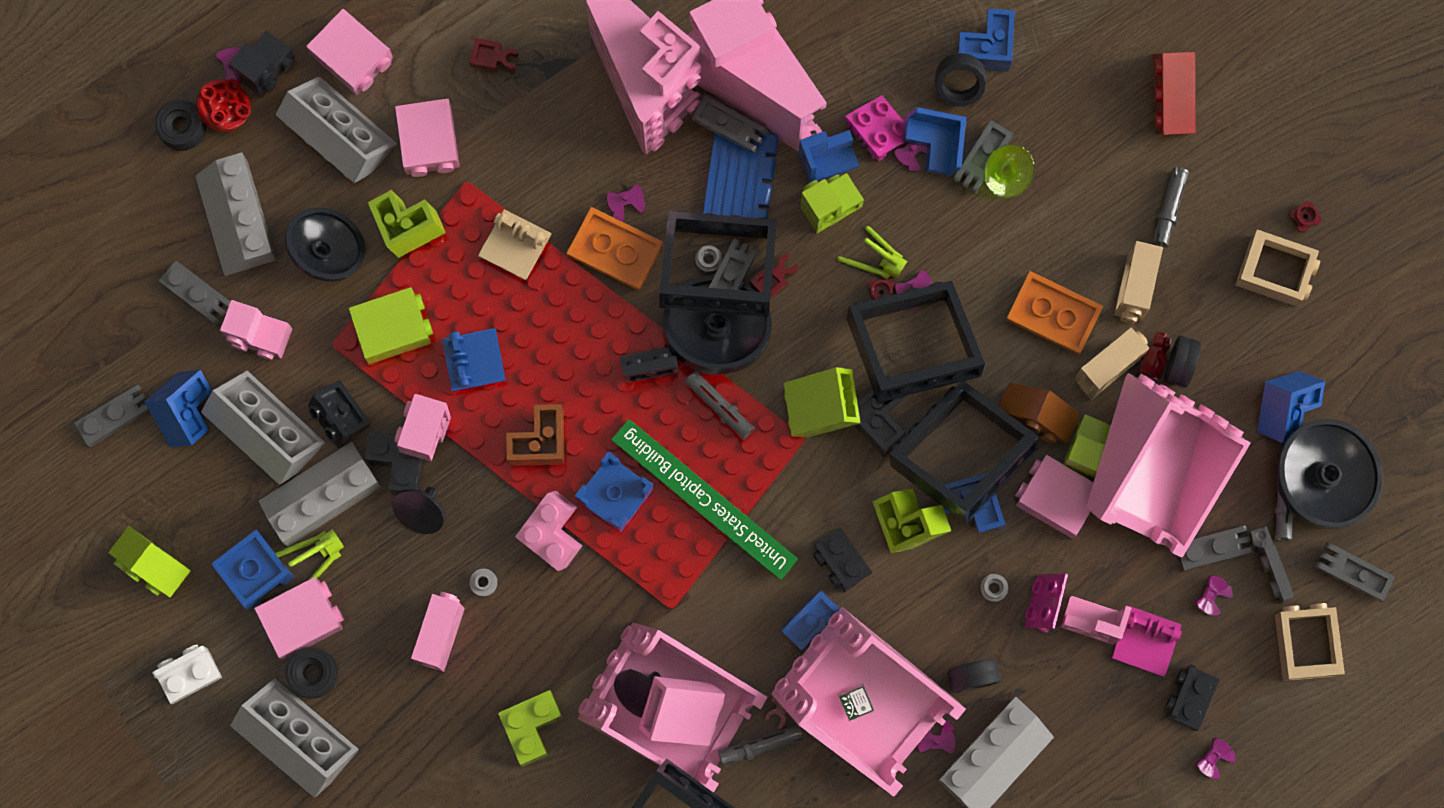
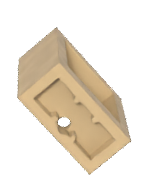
[1235,230,1320,307]
[1114,241,1163,323]
[1073,327,1149,400]
[1275,603,1345,681]

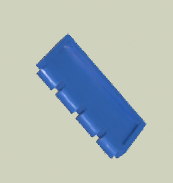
[703,129,779,218]

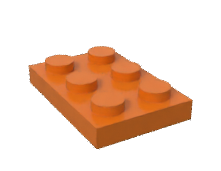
[566,207,663,291]
[1005,271,1103,356]

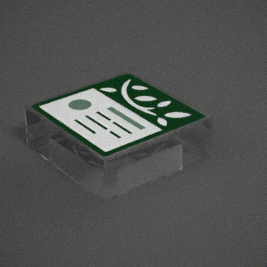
[838,684,875,722]

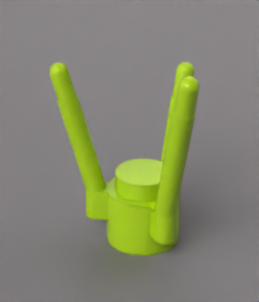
[837,226,907,280]
[275,529,344,580]

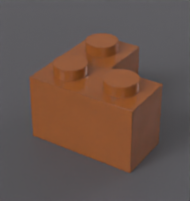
[998,382,1080,444]
[506,404,564,466]

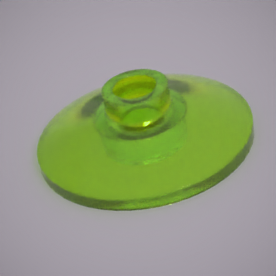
[984,144,1035,198]

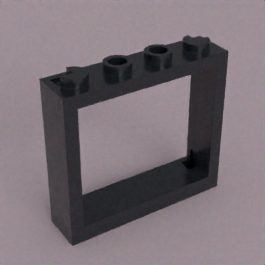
[659,211,777,317]
[847,281,985,403]
[890,381,1039,524]
[632,758,734,808]

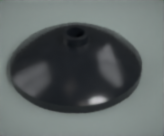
[285,208,365,282]

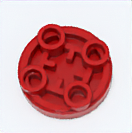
[196,79,251,132]

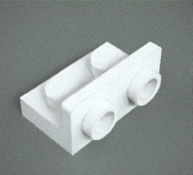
[152,645,222,704]

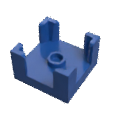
[575,451,654,533]
[211,530,294,611]

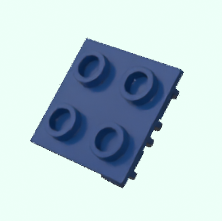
[442,328,506,392]

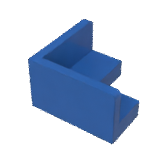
[958,8,1015,71]
[903,107,966,176]
[798,130,859,183]
[145,370,212,447]
[1258,371,1325,443]
[943,472,1006,534]
[781,589,840,650]

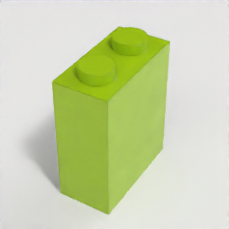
[349,287,433,364]
[784,367,860,438]

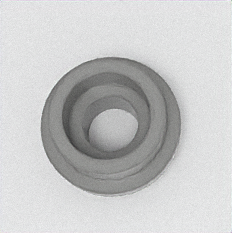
[695,245,722,272]
[470,569,498,597]
[980,574,1008,602]

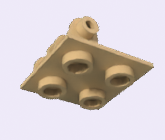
[478,209,552,280]

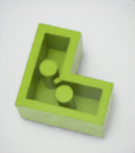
[800,173,864,233]
[368,190,446,258]
[1063,414,1111,481]
[873,489,951,553]
[108,526,190,598]
[498,690,563,767]

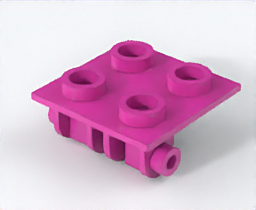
[845,95,905,162]
[1024,574,1068,633]
[1112,606,1182,677]

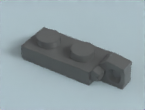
[1250,526,1294,603]

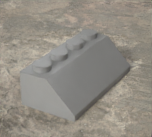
[276,76,397,183]
[196,152,277,276]
[201,371,325,485]
[259,442,381,547]
[230,678,359,798]
[937,697,1054,808]

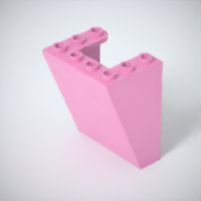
[586,0,702,155]
[687,28,827,151]
[1086,373,1250,557]
[771,607,966,796]
[577,622,767,792]

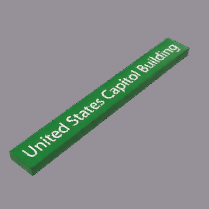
[611,419,798,581]

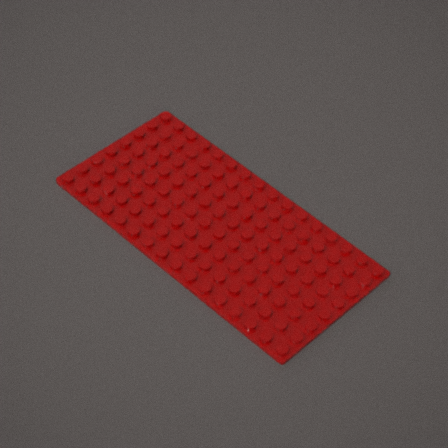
[333,182,805,609]

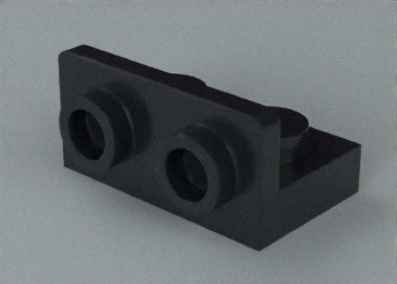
[620,347,678,383]
[308,380,371,448]
[812,528,872,592]
[1165,664,1220,731]

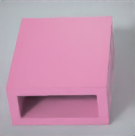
[689,0,777,68]
[306,9,393,95]
[395,98,460,177]
[1015,455,1094,539]
[255,577,344,660]
[411,592,465,672]
[639,676,725,746]

